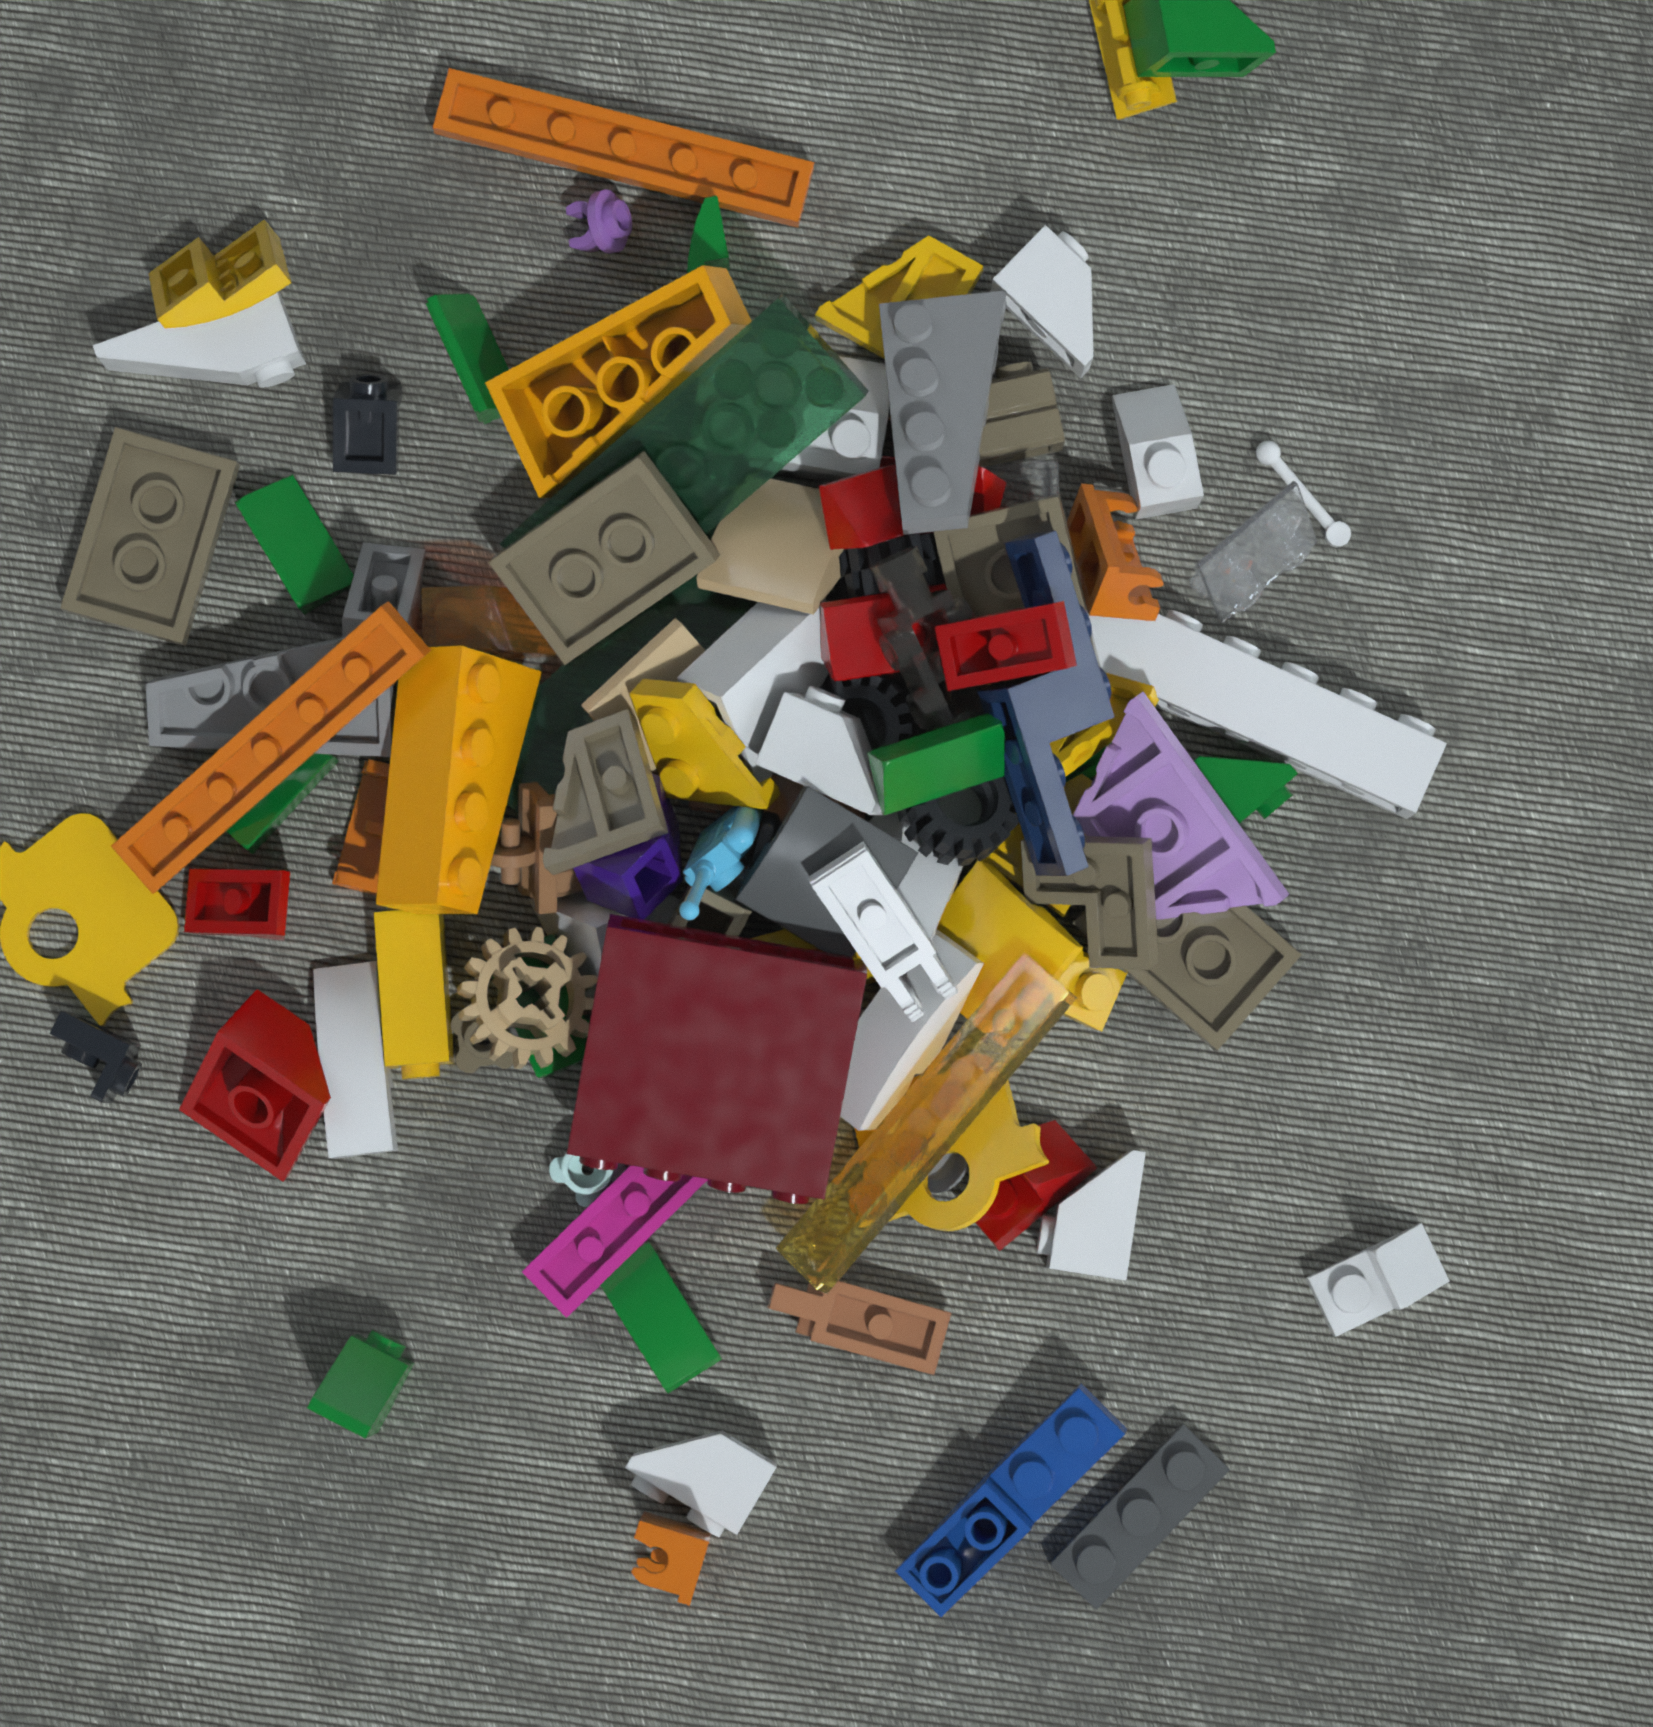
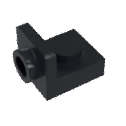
[333,374,403,475]
[49,1011,142,1103]

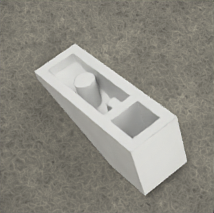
[93,291,306,388]

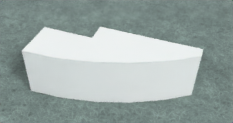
[840,930,984,1131]
[313,961,398,1159]

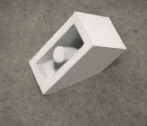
[990,225,1093,379]
[1112,384,1204,520]
[755,686,883,815]
[1037,1150,1146,1281]

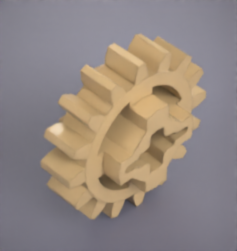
[457,927,598,1069]

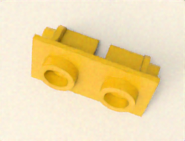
[1089,0,1177,120]

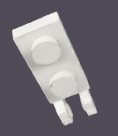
[809,841,959,1023]

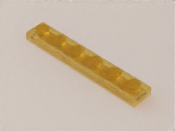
[775,952,1077,1294]

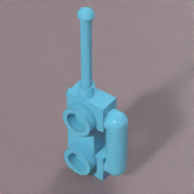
[679,806,764,920]

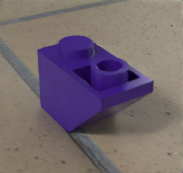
[573,773,683,920]

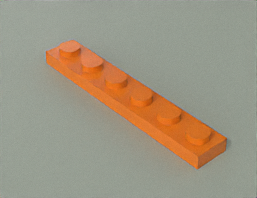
[433,68,814,228]
[111,601,431,894]

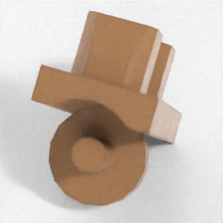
[491,782,583,914]

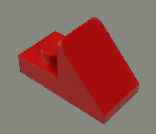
[935,601,1077,691]
[184,869,290,941]
[956,1120,1097,1251]

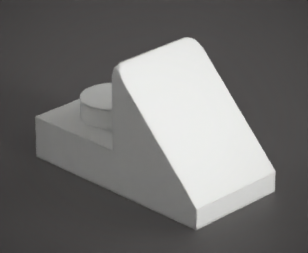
[1305,1223,1449,1337]

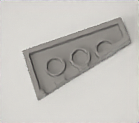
[879,290,1006,535]
[146,636,398,757]

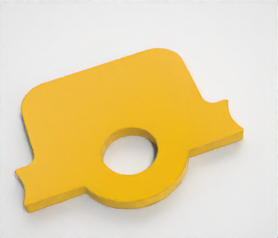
[0,813,180,1026]
[850,1055,1049,1231]

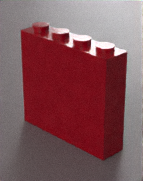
[567,914,867,1204]

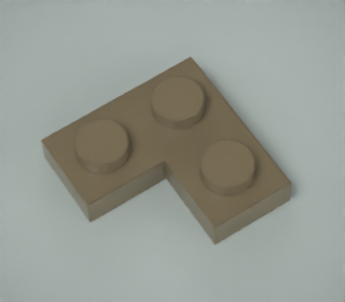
[1021,836,1159,970]

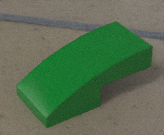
[687,196,730,273]
[600,1242,722,1394]

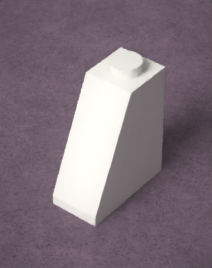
[677,598,829,782]

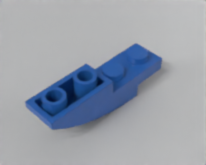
[895,1383,1127,1617]

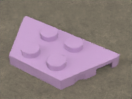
[1073,692,1289,920]

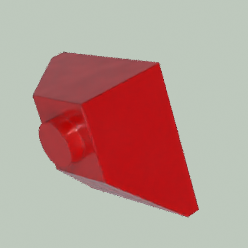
[179,989,331,1182]

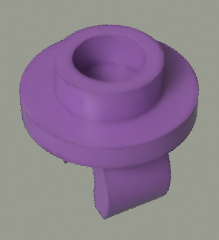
[566,189,632,254]

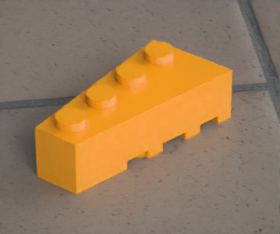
[485,265,754,498]
[376,645,542,914]

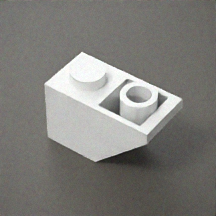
[625,1431,777,1537]

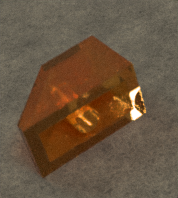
[421,585,557,659]

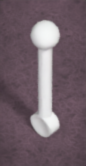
[1256,440,1351,548]

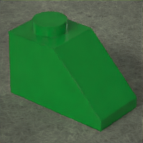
[1123,0,1276,77]
[307,1329,414,1439]

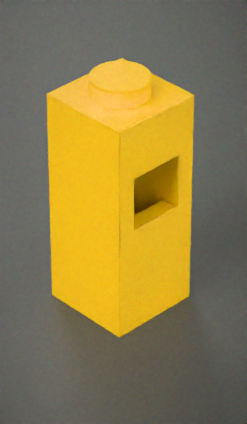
[374,910,455,1080]

